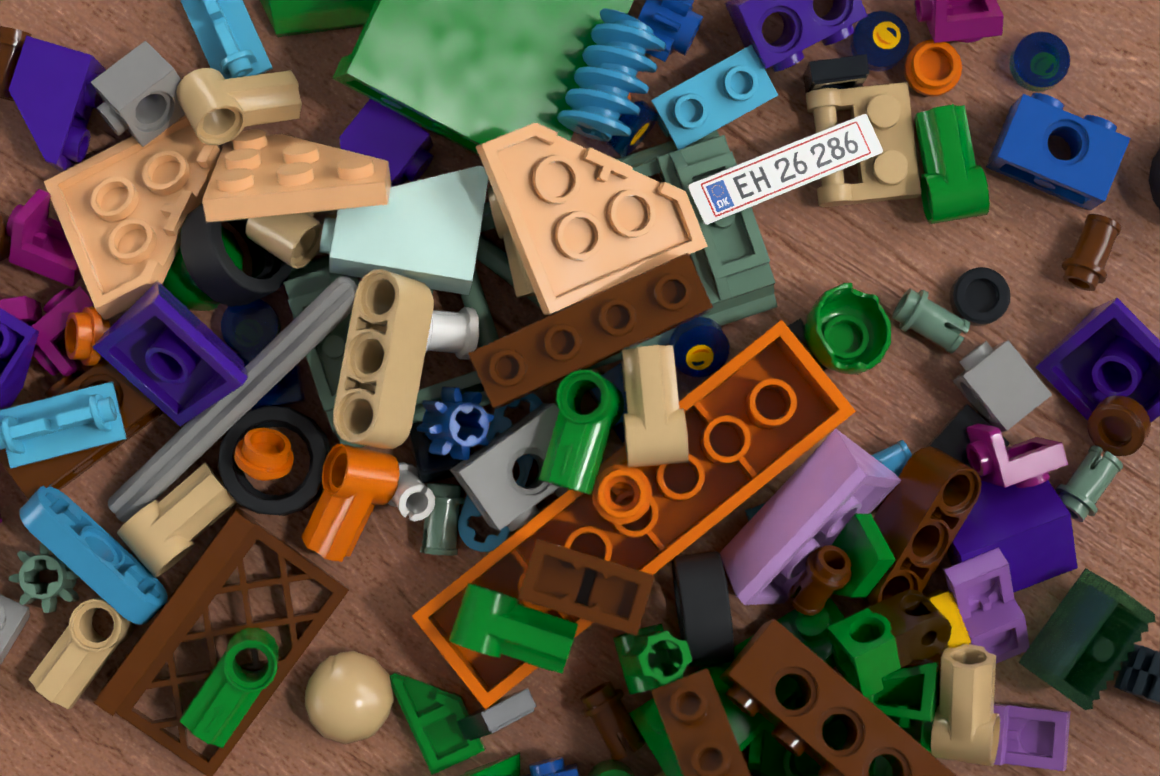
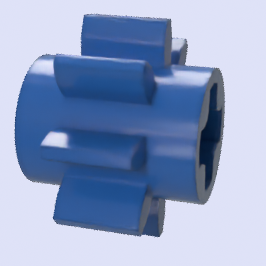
[638,0,703,62]
[417,386,494,460]

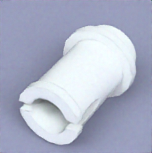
[388,462,435,521]

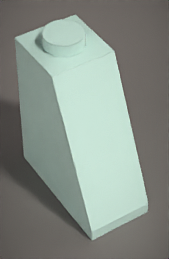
[320,166,488,295]

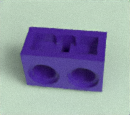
[725,0,868,72]

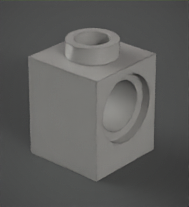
[91,40,185,147]
[952,340,1052,432]

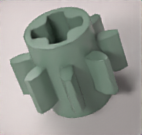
[9,543,81,613]

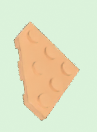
[44,115,221,320]
[476,123,708,315]
[202,129,391,222]

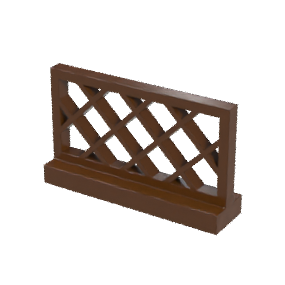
[93,506,349,776]

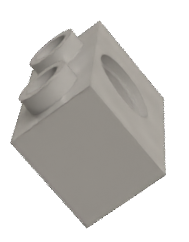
[450,403,569,531]

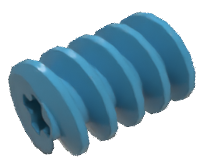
[557,8,666,142]

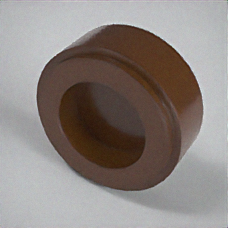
[1087,395,1151,456]

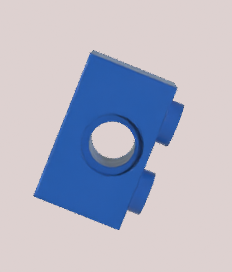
[986,93,1131,211]

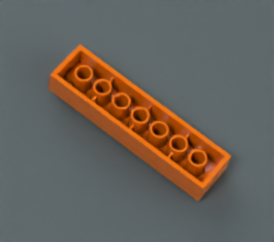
[412,320,856,710]

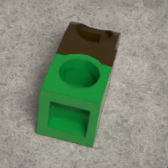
[827,590,952,698]

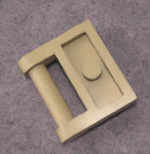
[806,82,921,207]

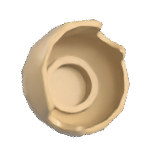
[304,651,394,745]

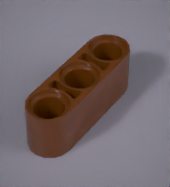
[859,446,981,606]

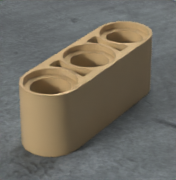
[333,269,433,449]

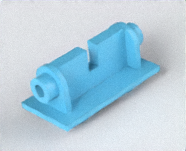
[181,0,273,79]
[651,45,778,150]
[0,382,127,468]

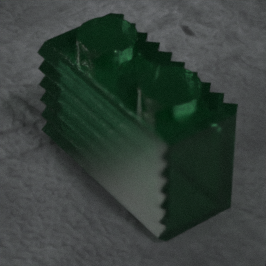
[1018,568,1156,710]

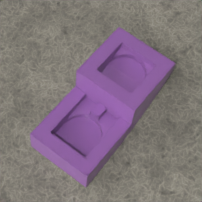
[944,547,1030,664]
[994,703,1071,771]

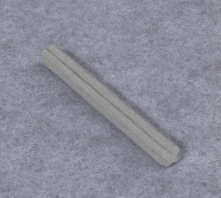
[108,276,358,522]

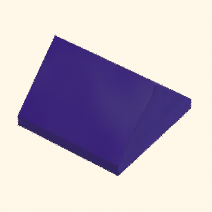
[92,280,248,426]
[1035,298,1160,422]
[946,480,1078,593]

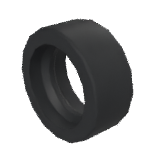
[181,203,292,307]
[218,405,331,516]
[672,551,734,667]

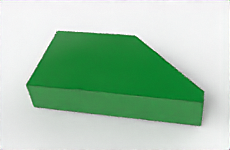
[831,513,896,597]
[390,672,486,775]

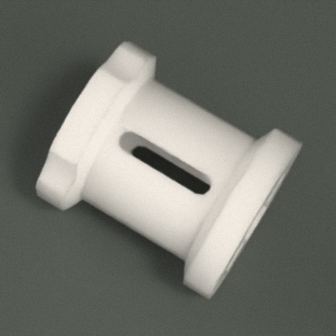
[425,307,479,360]

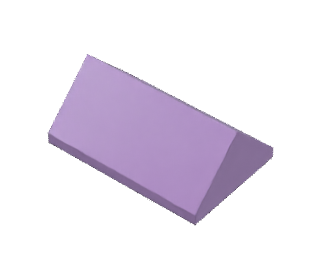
[720,429,901,605]

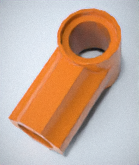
[301,444,399,562]

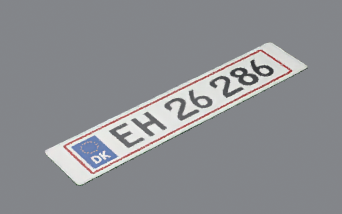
[688,114,883,225]

